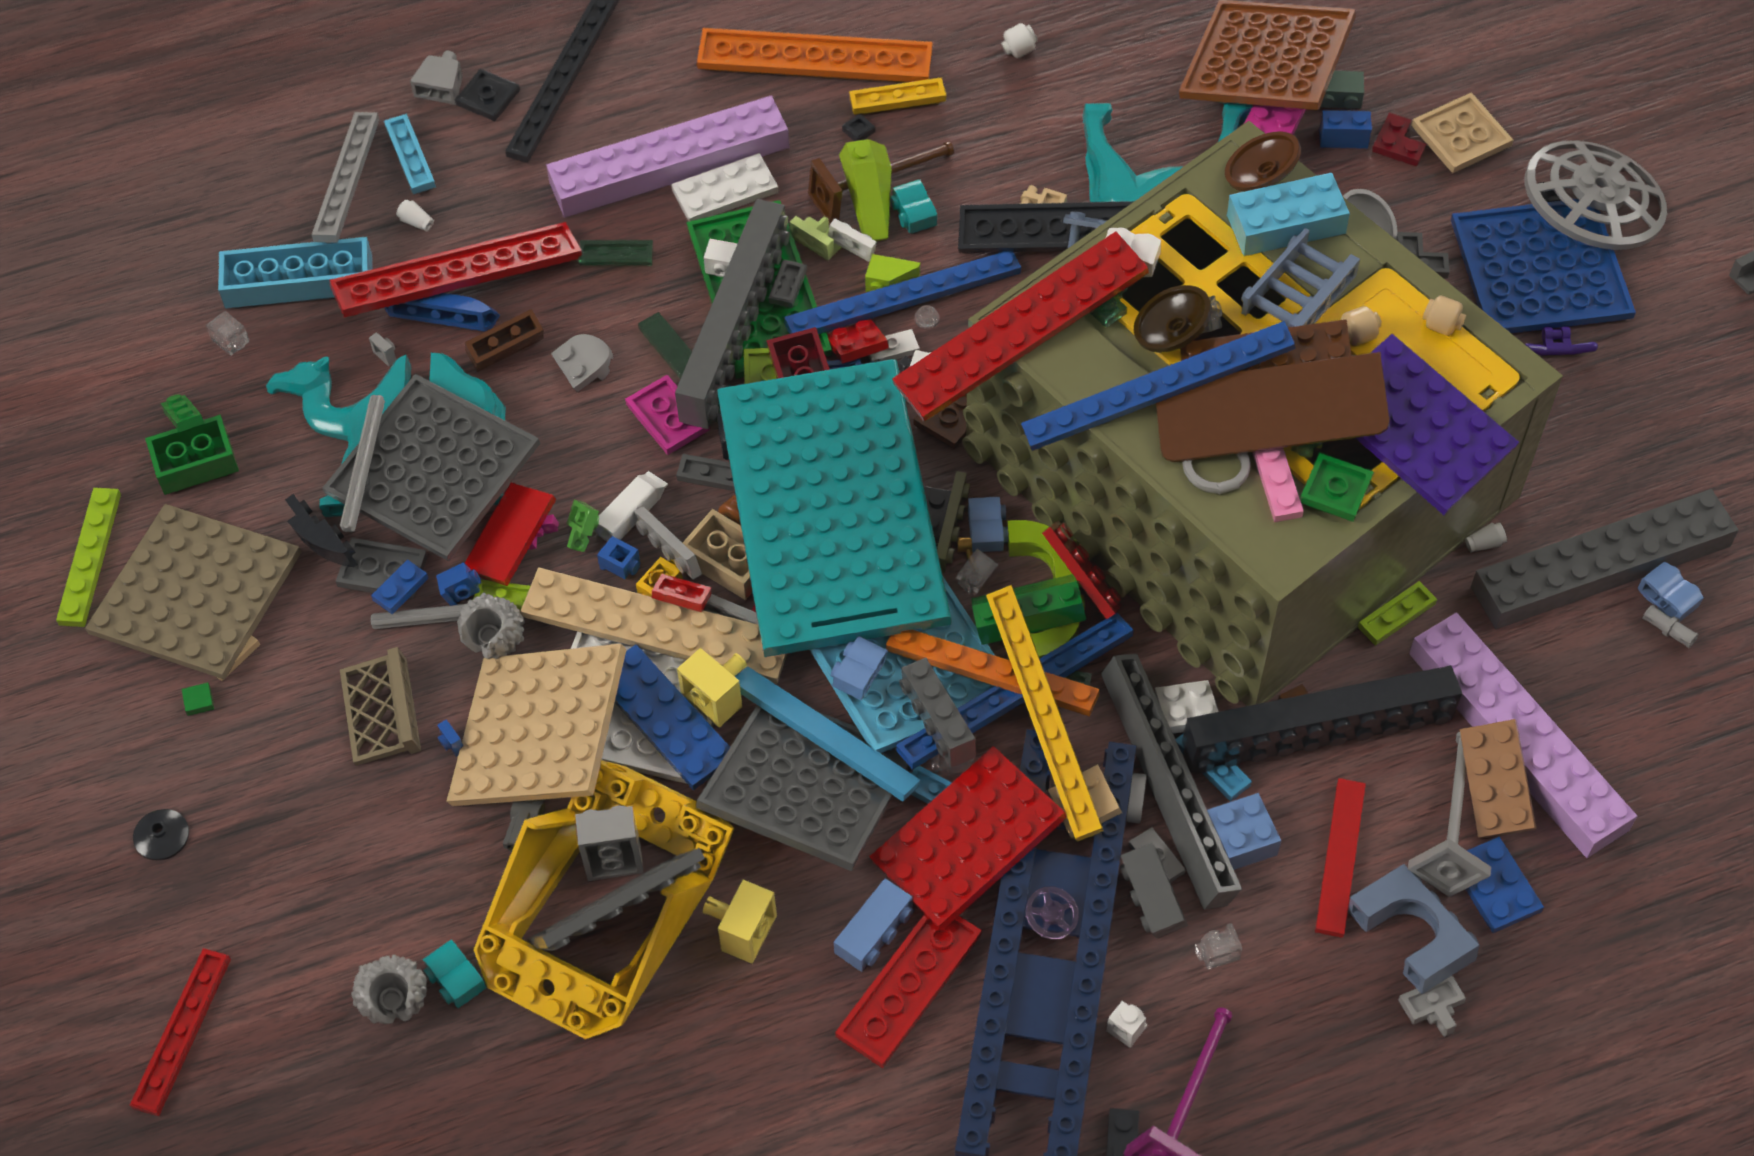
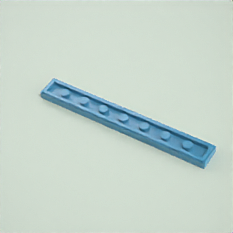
[735,666,921,801]

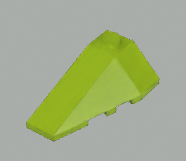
[839,139,891,241]

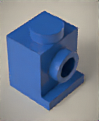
[597,536,641,579]
[436,562,481,606]

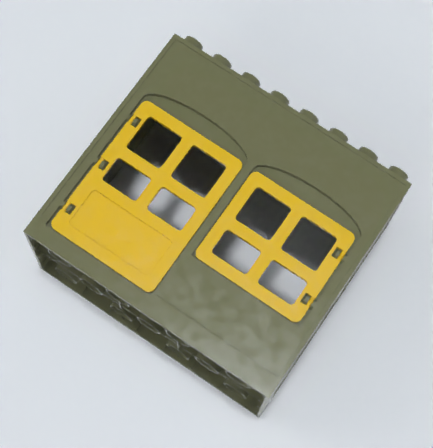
[962,121,1563,706]

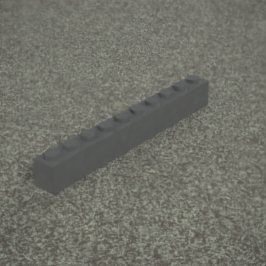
[1101,654,1242,910]

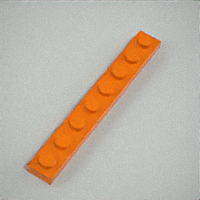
[886,629,1099,717]

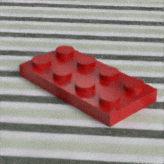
[1042,520,1122,619]

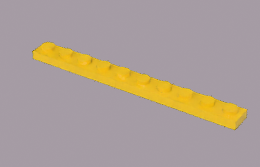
[986,585,1104,842]

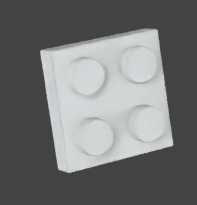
[1155,680,1219,733]

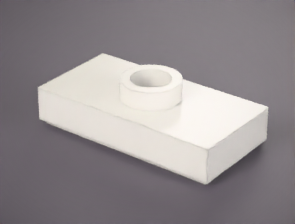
[868,329,920,363]

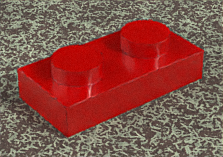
[652,574,711,612]

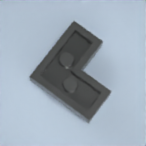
[1396,232,1450,279]

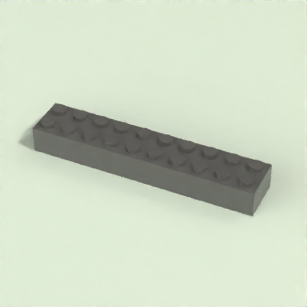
[675,199,789,429]
[1471,489,1739,630]

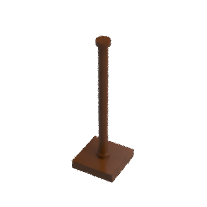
[808,141,954,225]

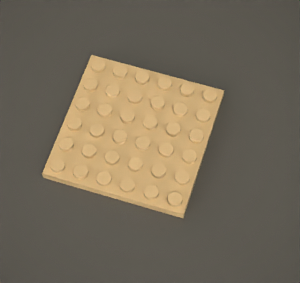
[447,644,627,806]

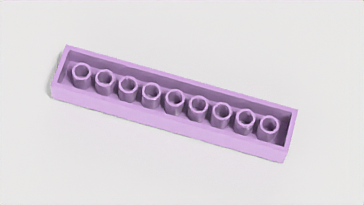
[546,96,789,218]
[1409,612,1637,858]

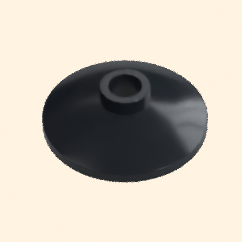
[133,809,189,861]

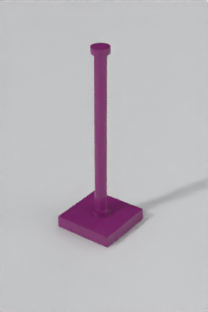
[1123,1007,1233,1156]

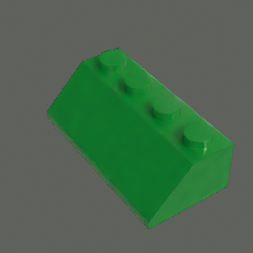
[971,574,1086,645]

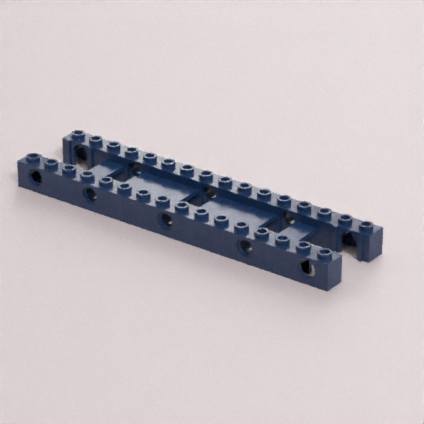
[955,729,1137,1156]

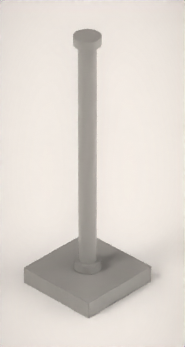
[1408,732,1491,897]

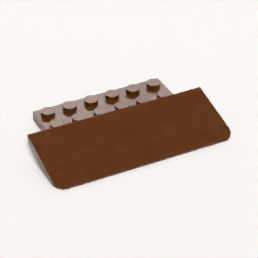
[1156,319,1390,462]

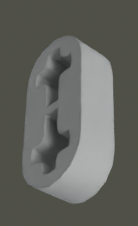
[1126,773,1147,824]

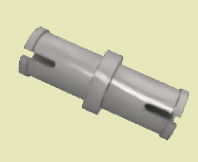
[1642,605,1699,649]

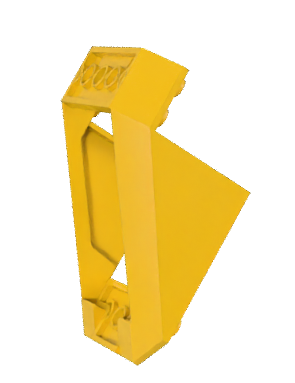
[474,760,734,1039]

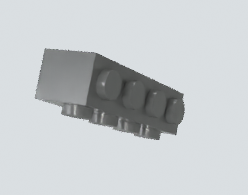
[899,658,976,768]

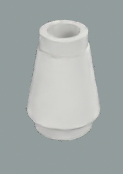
[396,200,434,232]
[1465,522,1507,552]

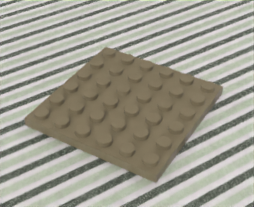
[85,504,302,680]

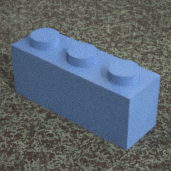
[834,879,914,972]

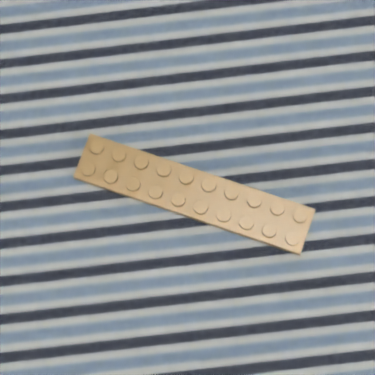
[520,567,788,684]

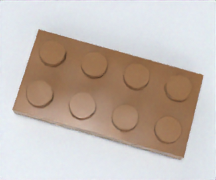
[1459,719,1537,839]

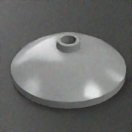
[1342,189,1397,239]

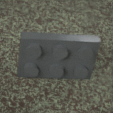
[336,538,428,600]

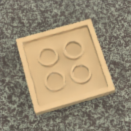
[1411,93,1513,173]

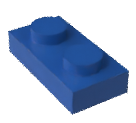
[371,559,429,614]

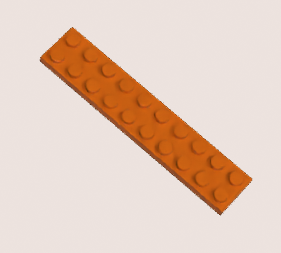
[697,28,933,82]

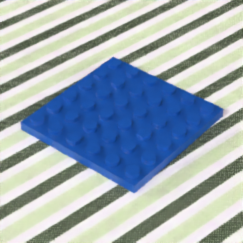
[1451,199,1636,333]

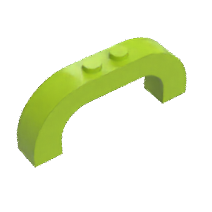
[1007,520,1085,658]

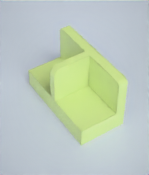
[790,216,842,261]

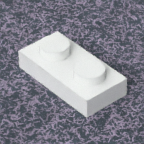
[828,219,876,262]

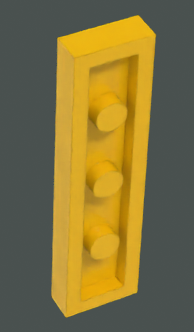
[849,78,946,115]

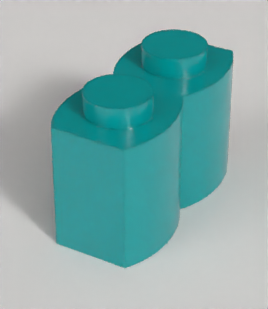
[890,179,937,234]
[423,939,486,1008]

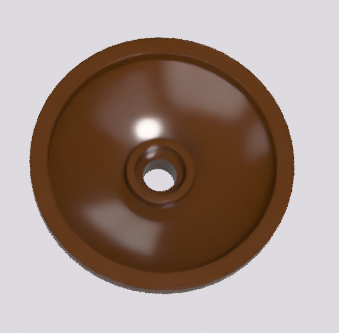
[1225,131,1301,191]

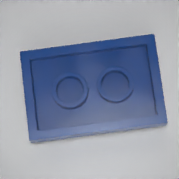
[1465,837,1544,934]

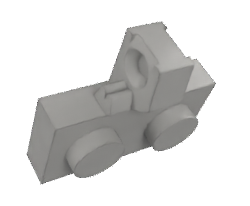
[1399,976,1466,1037]

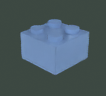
[1207,793,1281,870]

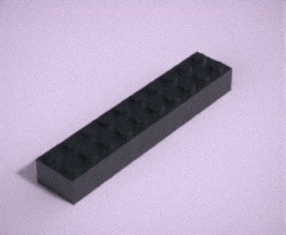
[1182,665,1463,773]

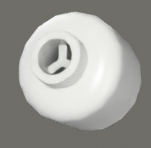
[1001,23,1037,58]

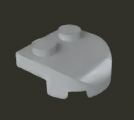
[551,334,613,392]

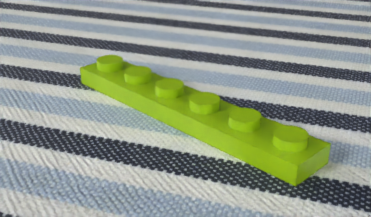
[56,488,121,627]

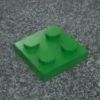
[1300,453,1374,522]

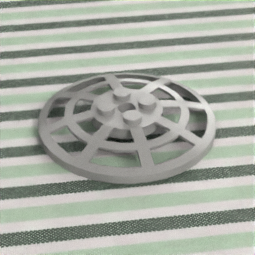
[1525,141,1667,250]

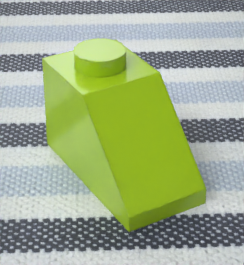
[865,254,920,292]

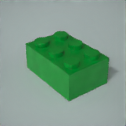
[145,415,239,495]

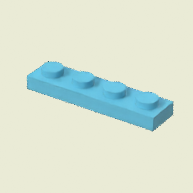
[384,114,436,194]

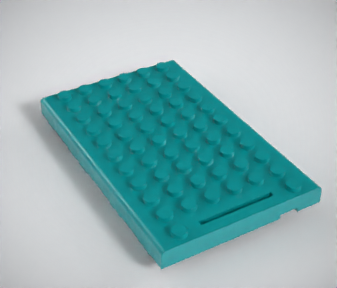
[717,359,951,657]

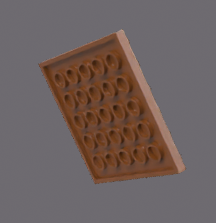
[1179,0,1356,110]

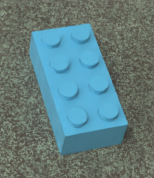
[1227,173,1350,256]

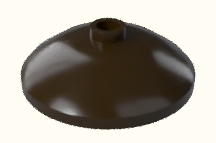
[1134,285,1212,352]

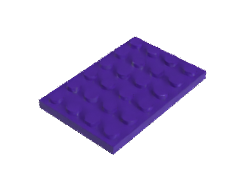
[1356,334,1519,515]

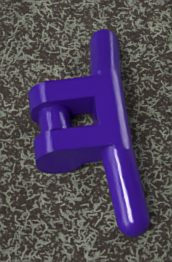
[1525,327,1598,355]

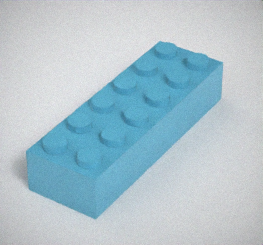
[218,237,372,308]

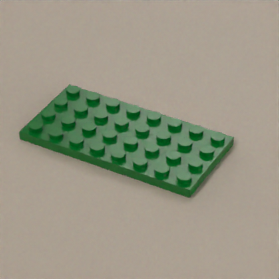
[687,200,832,379]

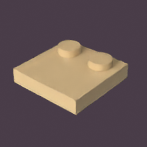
[1048,764,1122,838]

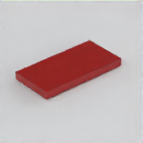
[465,483,556,586]

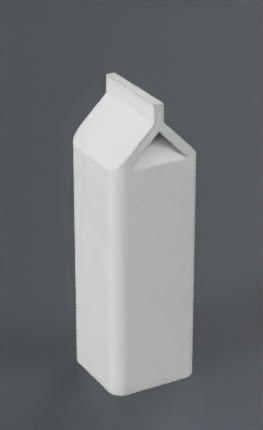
[595,471,668,542]

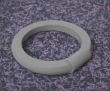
[1183,452,1251,495]

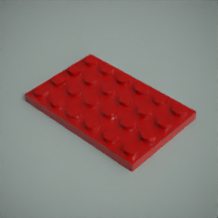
[869,746,1067,931]

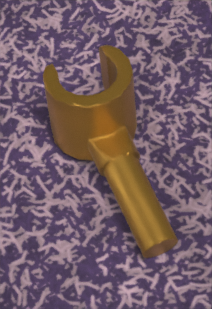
[958,537,978,572]

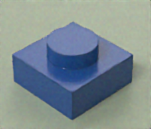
[437,719,463,757]

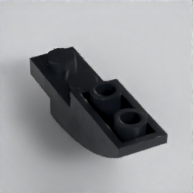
[285,494,358,568]

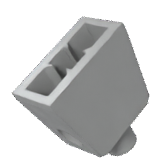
[410,51,462,105]

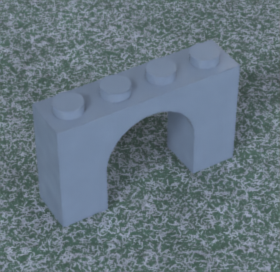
[1348,864,1479,994]

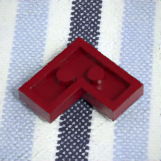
[1372,112,1426,167]

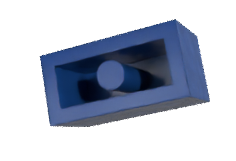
[1319,110,1372,149]

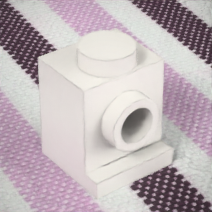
[1107,1001,1147,1048]

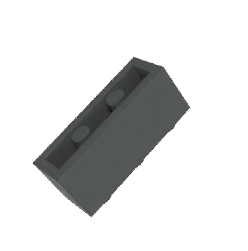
[1120,843,1188,939]

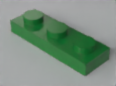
[161,395,204,432]

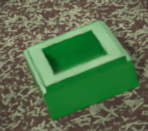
[182,682,214,716]

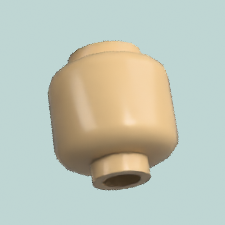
[1423,295,1466,336]
[1341,306,1381,346]

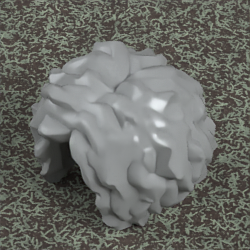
[457,592,525,659]
[351,954,427,1024]

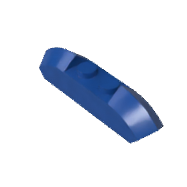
[384,293,500,331]

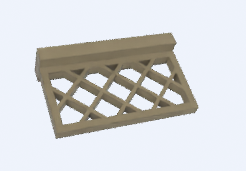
[340,647,421,766]

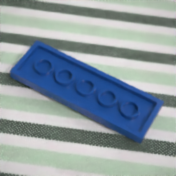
[614,644,730,791]

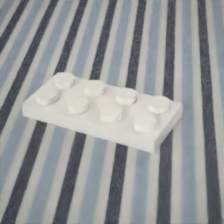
[671,153,779,221]

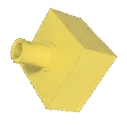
[677,648,747,728]
[703,880,777,964]

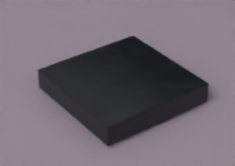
[455,68,520,121]

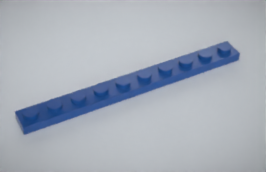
[784,251,1021,334]
[1021,321,1296,451]
[896,613,1133,770]

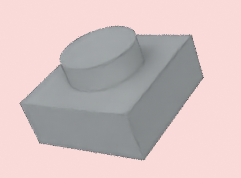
[369,332,396,367]

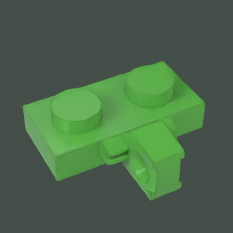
[567,499,599,552]

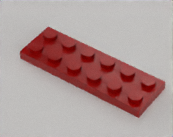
[835,914,982,1068]

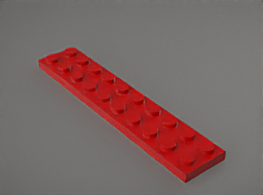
[329,222,582,318]
[892,231,1149,422]

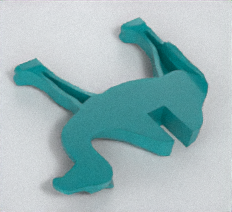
[1083,102,1252,202]
[266,353,506,517]

